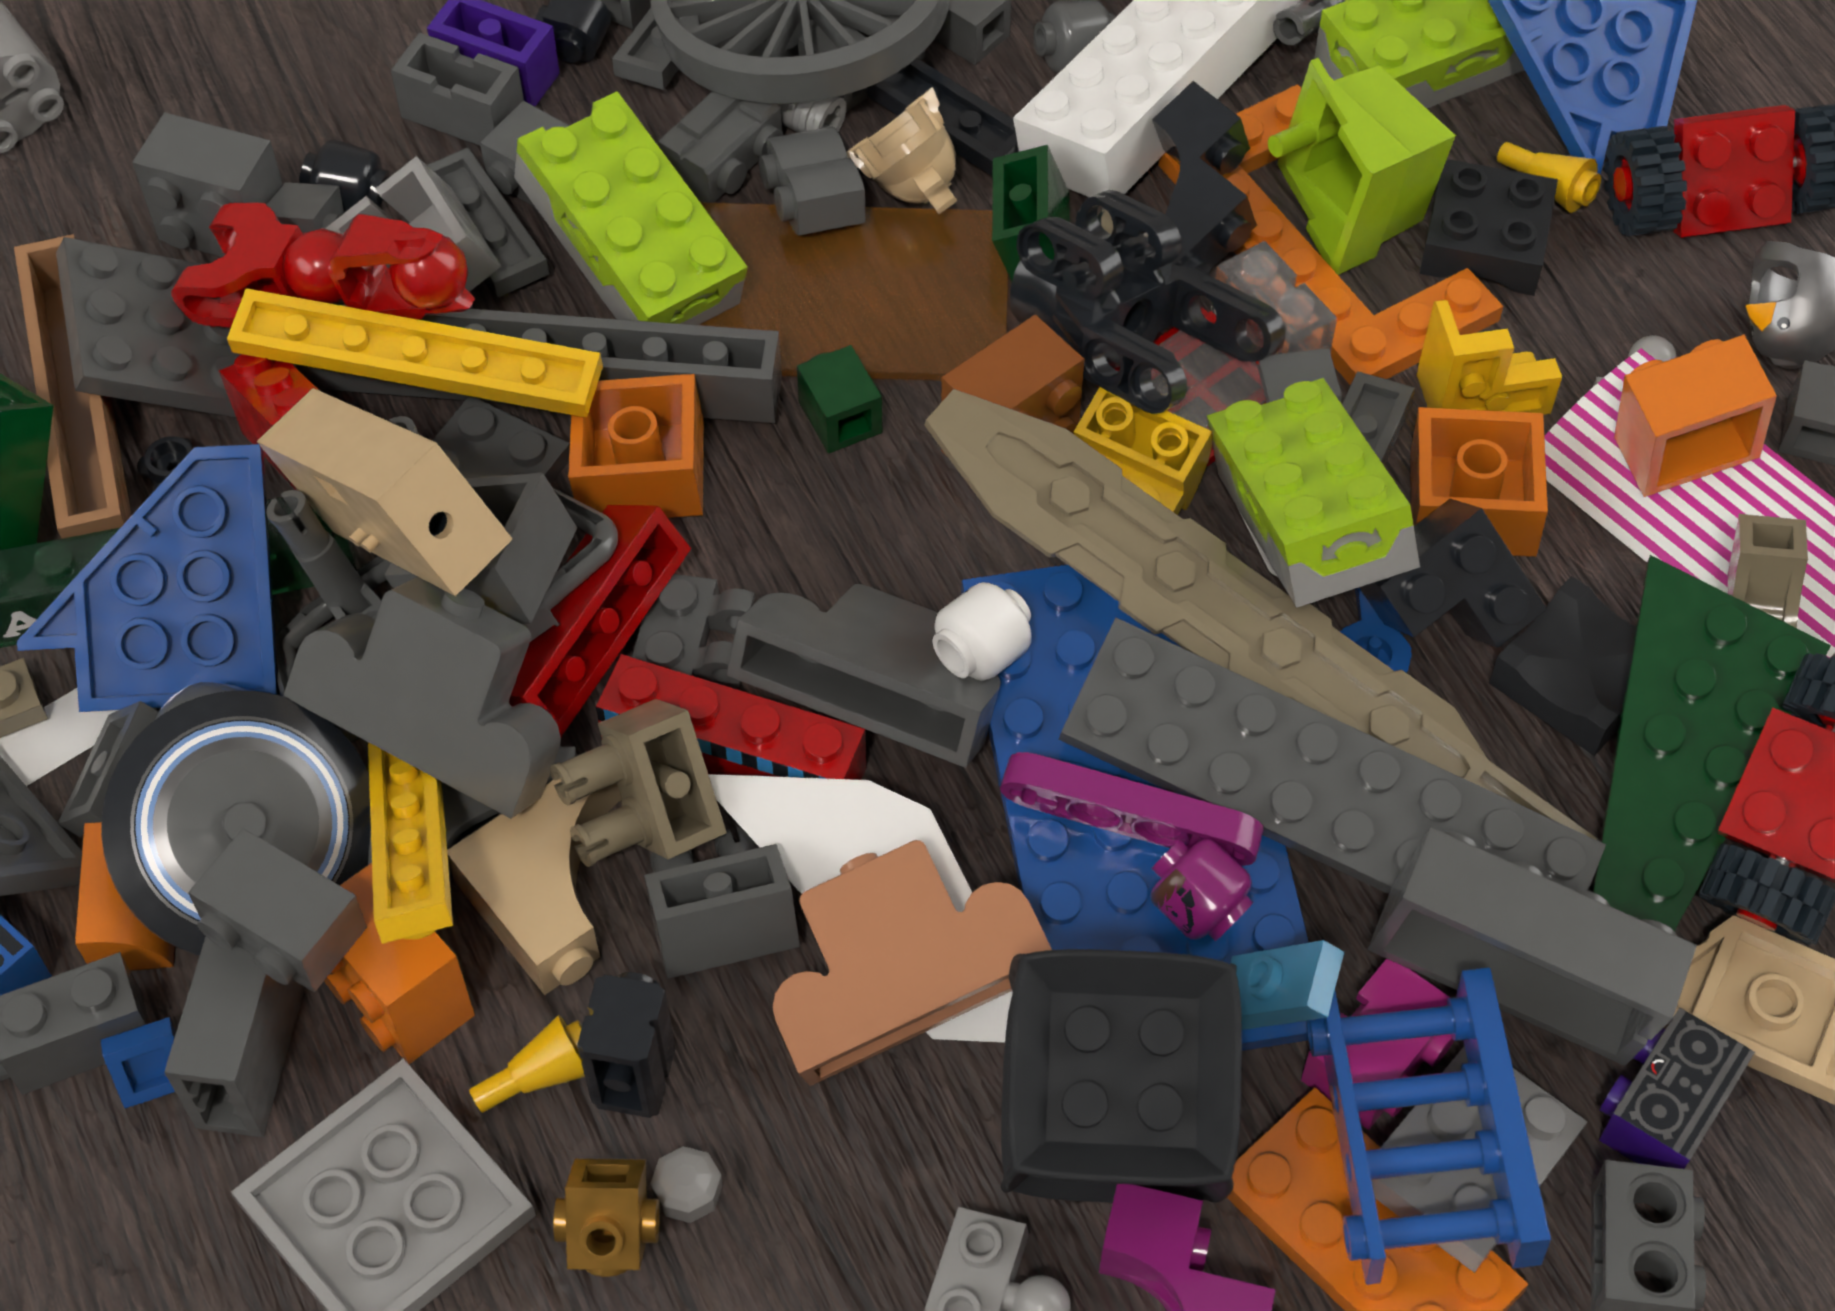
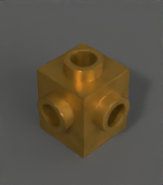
[553,1159,660,1277]

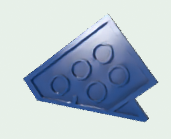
[1488,0,1697,174]
[17,444,279,712]

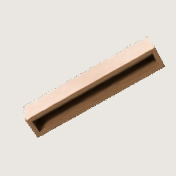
[14,234,132,571]

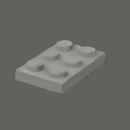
[1371,1046,1588,1273]

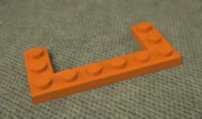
[1158,84,1504,386]

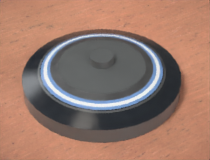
[101,691,371,956]

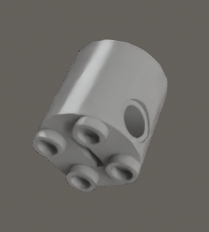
[0,1,64,153]

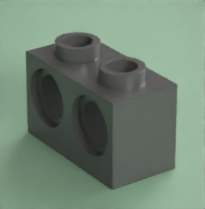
[1591,1160,1706,1311]

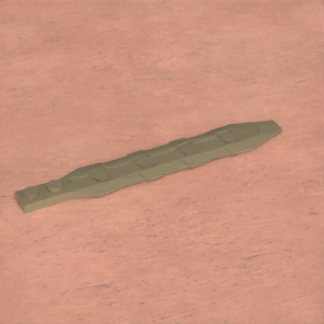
[924,389,1598,840]

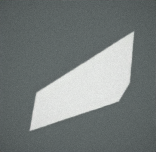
[708,774,1013,1042]

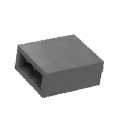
[164,937,306,1137]

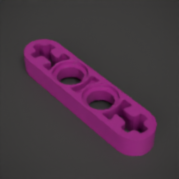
[1000,752,1264,866]

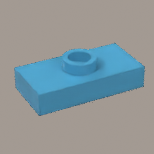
[1231,940,1344,1030]

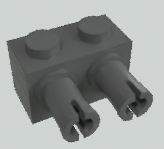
[644,827,800,979]

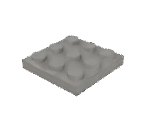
[231,1058,536,1311]

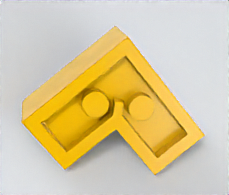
[1417,300,1562,415]

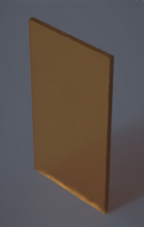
[699,203,1008,381]

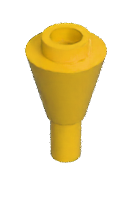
[1497,142,1601,213]
[469,1015,585,1113]

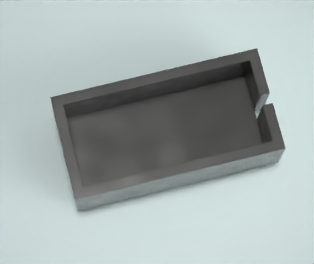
[1367,827,1697,1066]

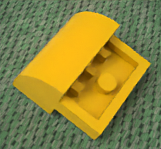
[1074,387,1213,515]

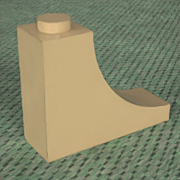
[447,778,622,995]

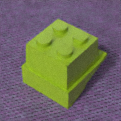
[1267,58,1456,275]

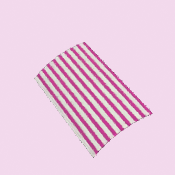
[1544,348,1835,658]

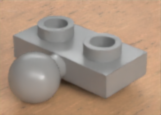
[924,1207,1071,1311]

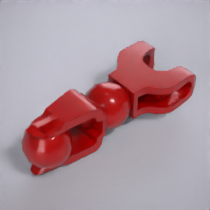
[171,203,475,327]

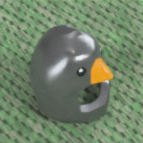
[1745,241,1835,370]

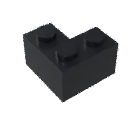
[1359,499,1547,648]

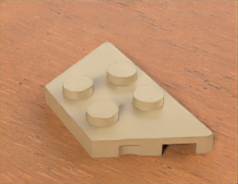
[1664,915,1835,1105]

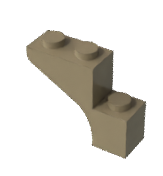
[1727,514,1808,628]

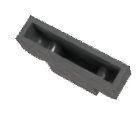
[283,576,561,819]
[727,584,1001,768]

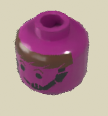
[1150,838,1254,941]

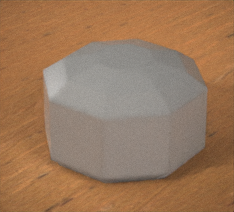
[650,1146,723,1223]

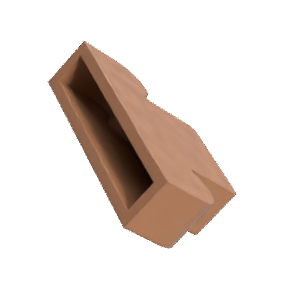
[773,840,1052,1086]

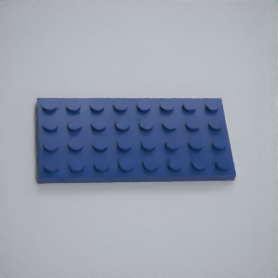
[961,565,1309,1051]

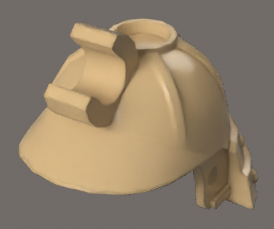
[846,87,957,214]

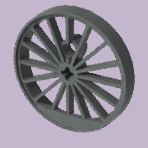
[650,0,949,104]

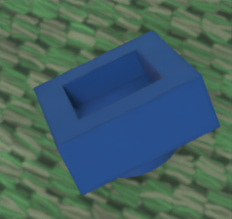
[101,1017,176,1109]

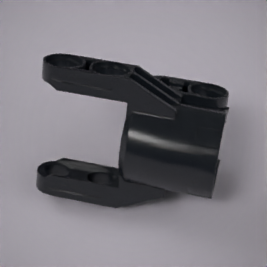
[1010,190,1285,414]

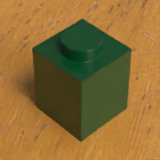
[796,345,883,454]

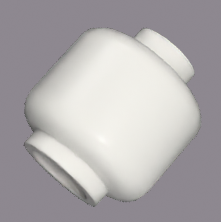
[932,582,1032,681]

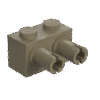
[550,699,727,867]

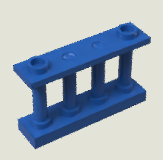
[1306,968,1551,1285]

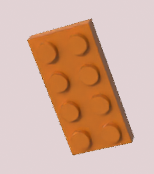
[1226,1087,1528,1311]

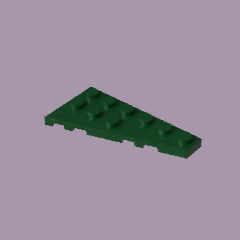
[1592,555,1831,931]

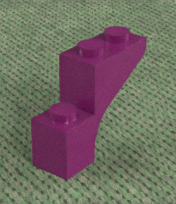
[1099,1184,1276,1311]

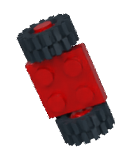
[1604,104,1835,237]
[1699,653,1835,945]

